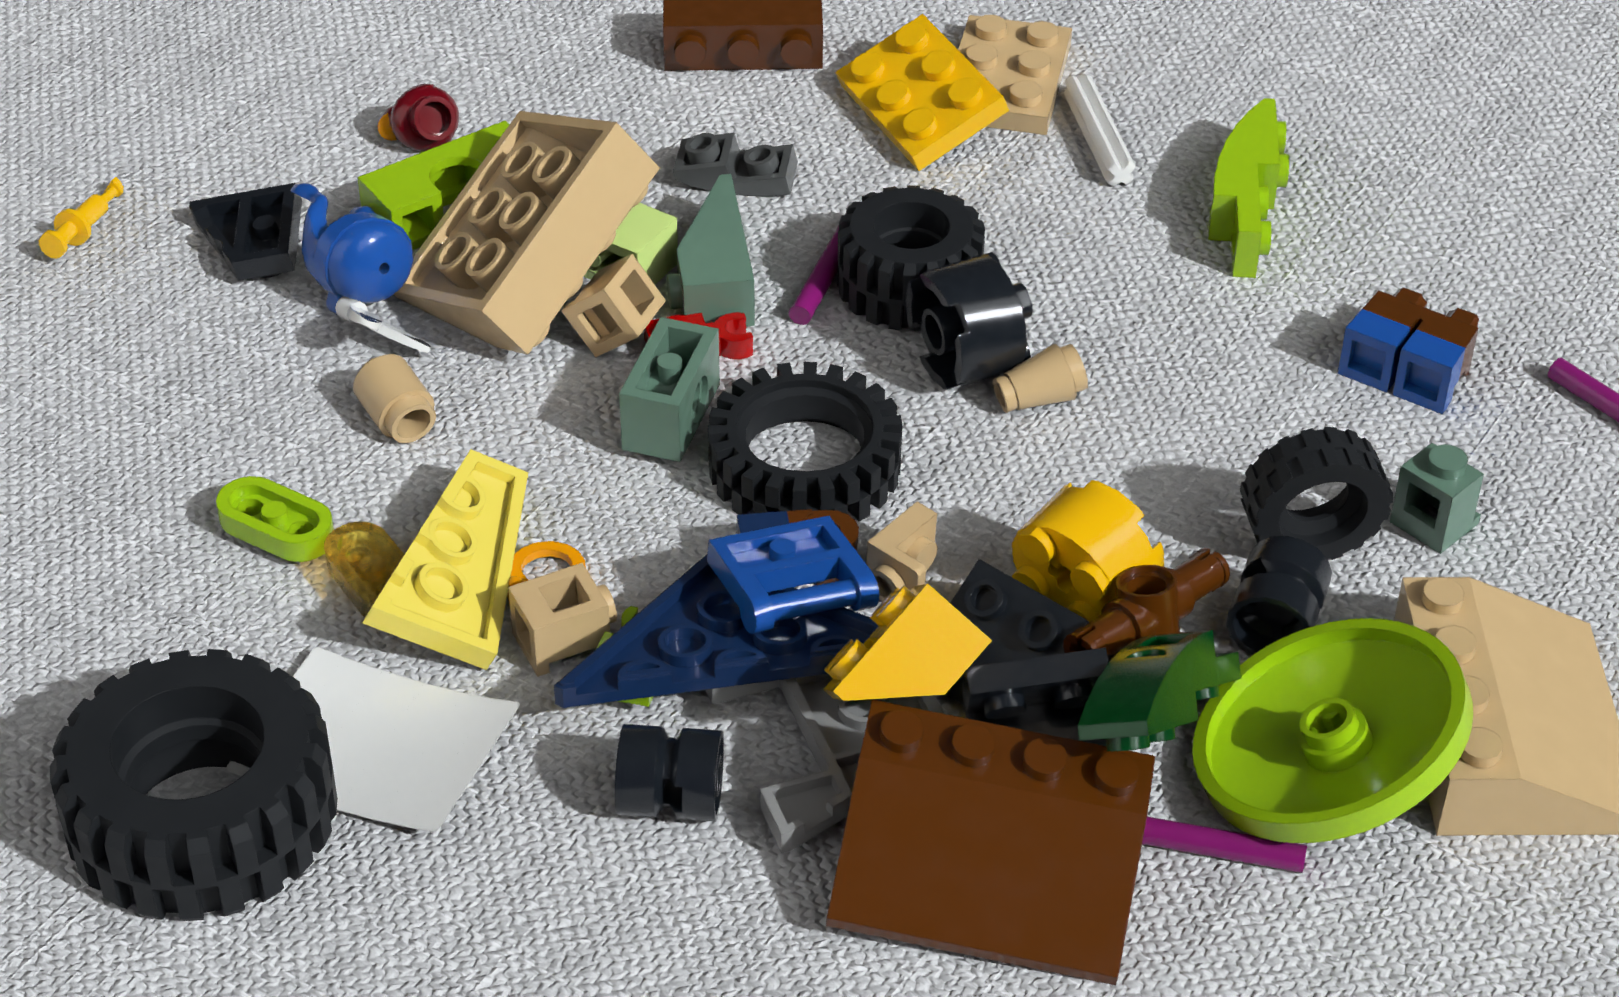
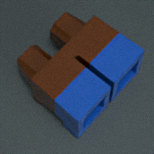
[1337,287,1479,414]

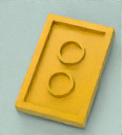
[835,14,1009,171]

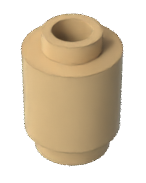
[353,354,436,443]

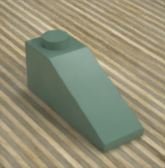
[667,174,755,326]

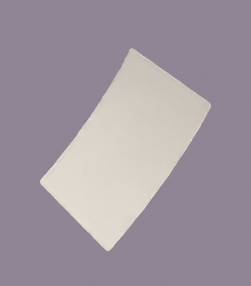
[226,647,520,832]

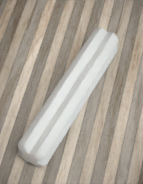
[1064,73,1135,186]

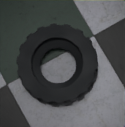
[1240,427,1393,560]

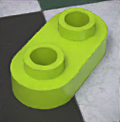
[216,476,335,562]

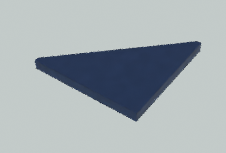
[554,554,878,708]

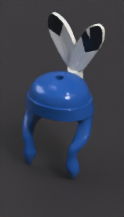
[290,183,431,353]

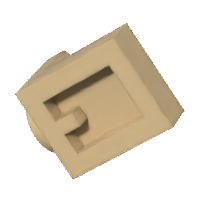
[866,501,937,602]

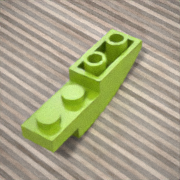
[1208,98,1289,278]

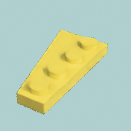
[362,449,529,670]

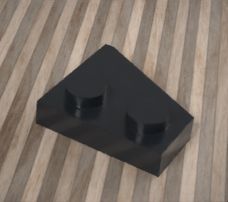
[189,183,302,281]

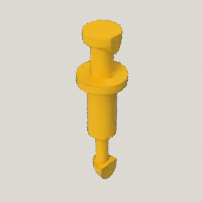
[38,177,124,259]

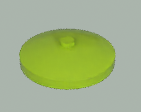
[1192,618,1473,843]

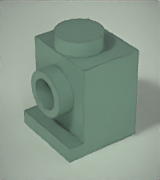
[1390,443,1484,554]

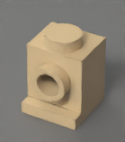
[561,254,666,357]
[508,563,617,677]

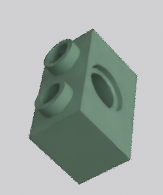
[619,317,720,462]

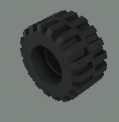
[837,185,985,331]

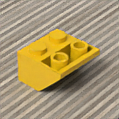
[823,583,992,701]

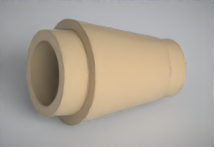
[993,343,1088,413]

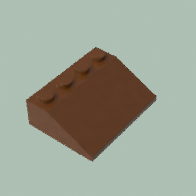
[826,700,1155,985]

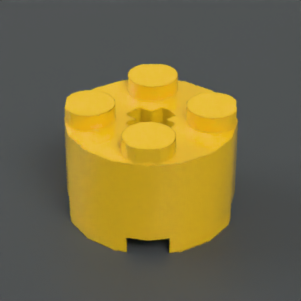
[1011,480,1164,623]

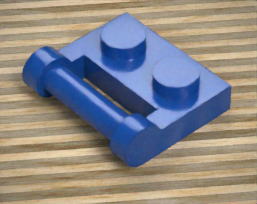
[707,516,879,634]

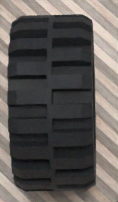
[49,649,338,921]

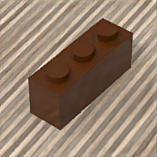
[663,0,823,71]

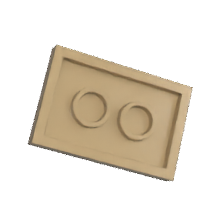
[958,15,1072,135]

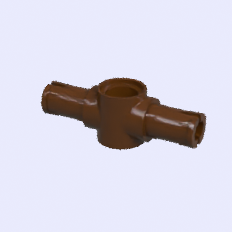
[1063,548,1230,659]

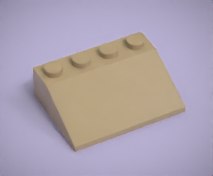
[393,111,660,355]
[1394,577,1619,836]

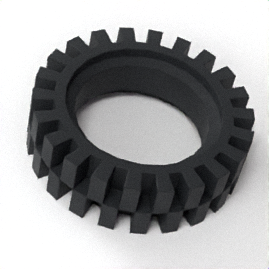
[708,362,902,521]

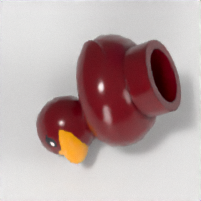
[377,83,459,152]

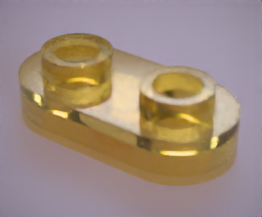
[324,522,405,617]

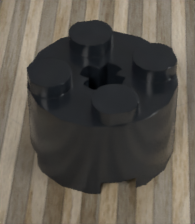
[905,252,1033,389]

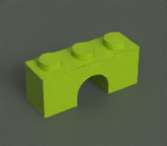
[357,121,510,250]

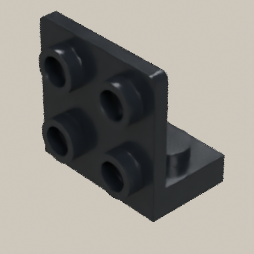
[945,559,1089,706]
[962,647,1109,746]

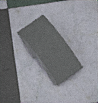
[673,133,798,196]

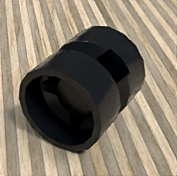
[1226,536,1332,655]
[615,724,724,822]

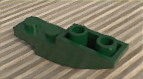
[1078,630,1241,751]

